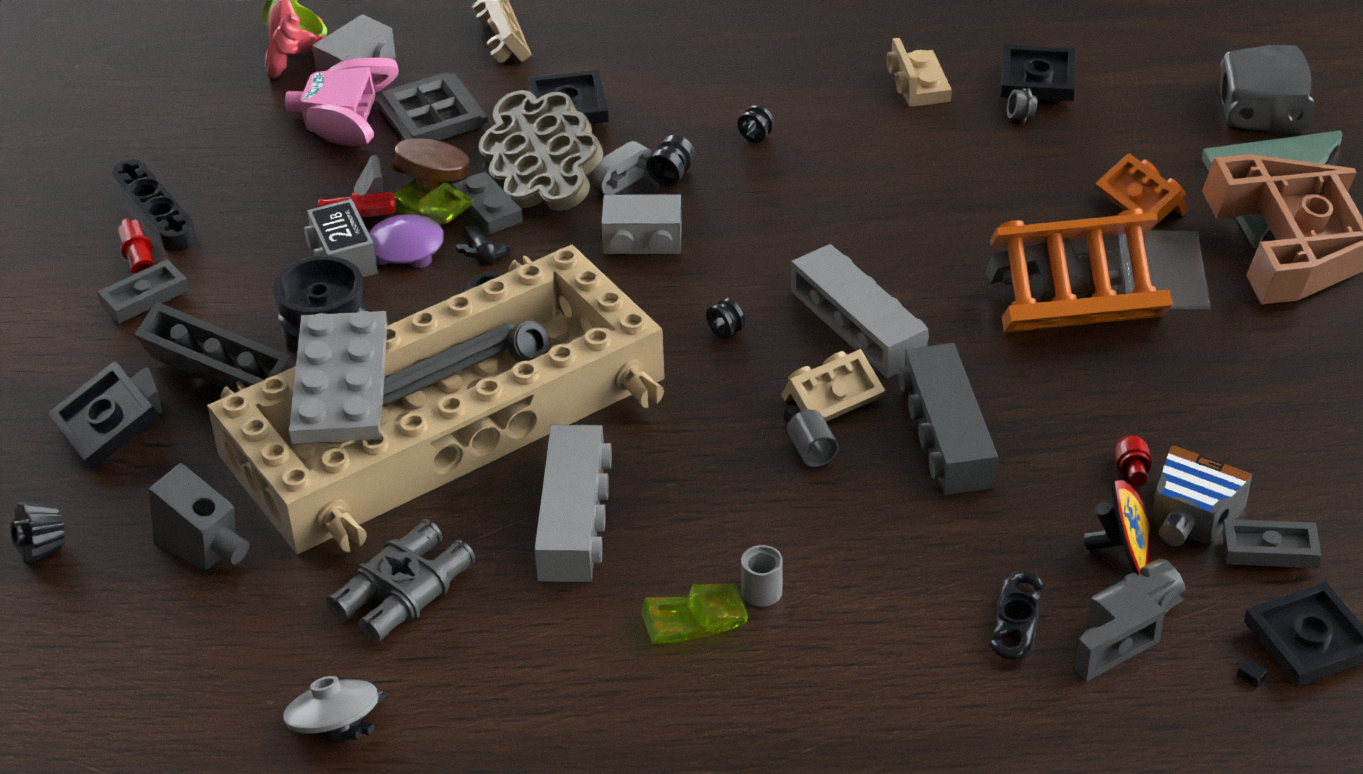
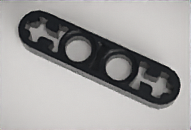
[112,159,196,251]

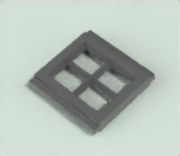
[375,72,488,141]

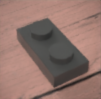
[452,172,523,235]
[97,259,189,323]
[1222,519,1321,568]

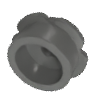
[1007,88,1037,124]

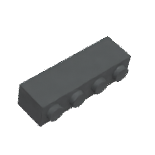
[134,302,296,393]
[898,343,998,495]

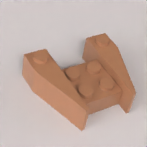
[1202,154,1363,304]

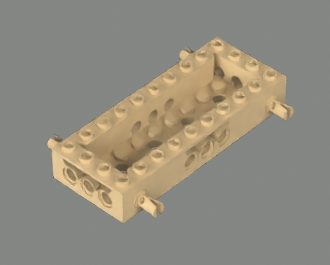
[207,245,665,554]

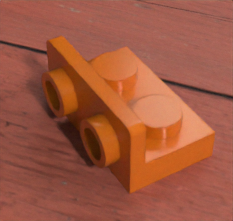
[1095,153,1188,230]

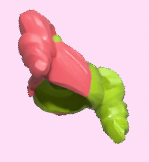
[262,0,327,79]

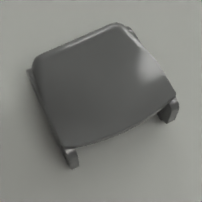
[1219,45,1314,134]

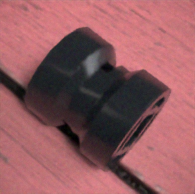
[646,135,696,187]

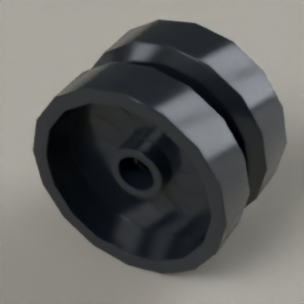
[273,256,368,351]

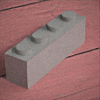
[791,244,929,378]
[535,425,612,582]

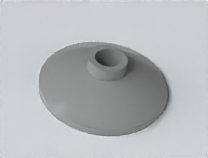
[283,676,379,733]

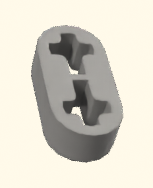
[589,141,653,195]

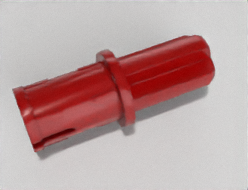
[318,192,396,219]
[118,218,154,275]

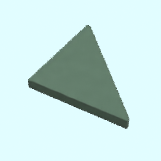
[1202,130,1343,248]

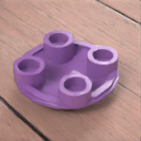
[369,214,444,268]

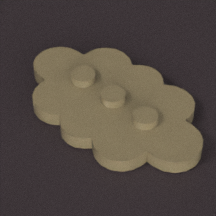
[479,90,604,211]

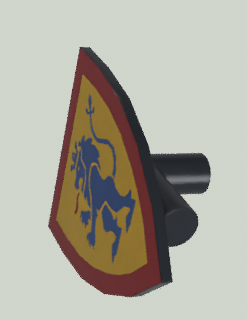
[1084,480,1153,575]

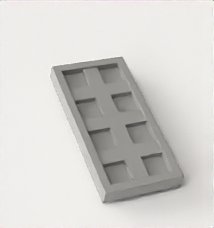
[289,311,388,444]

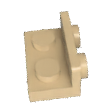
[887,38,952,107]
[781,349,885,421]

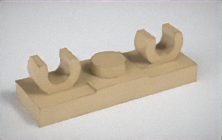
[472,0,532,63]

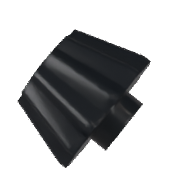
[10,502,65,563]

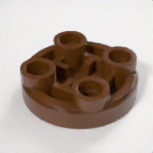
[392,139,469,189]

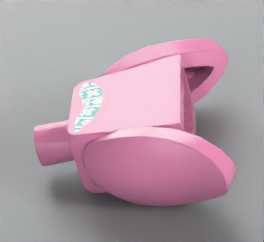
[285,58,399,146]

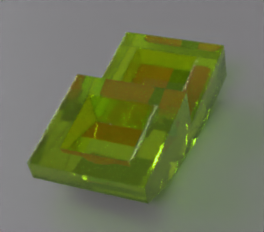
[394,178,473,224]
[641,583,748,644]

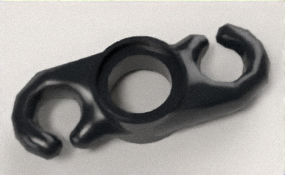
[990,571,1044,660]

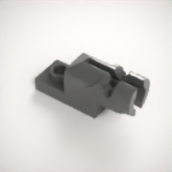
[986,238,1122,303]
[1074,558,1186,682]

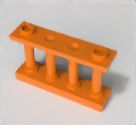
[990,209,1173,333]

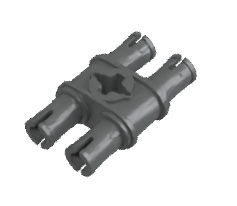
[326,519,476,643]

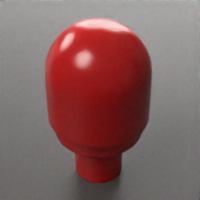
[1114,435,1152,486]

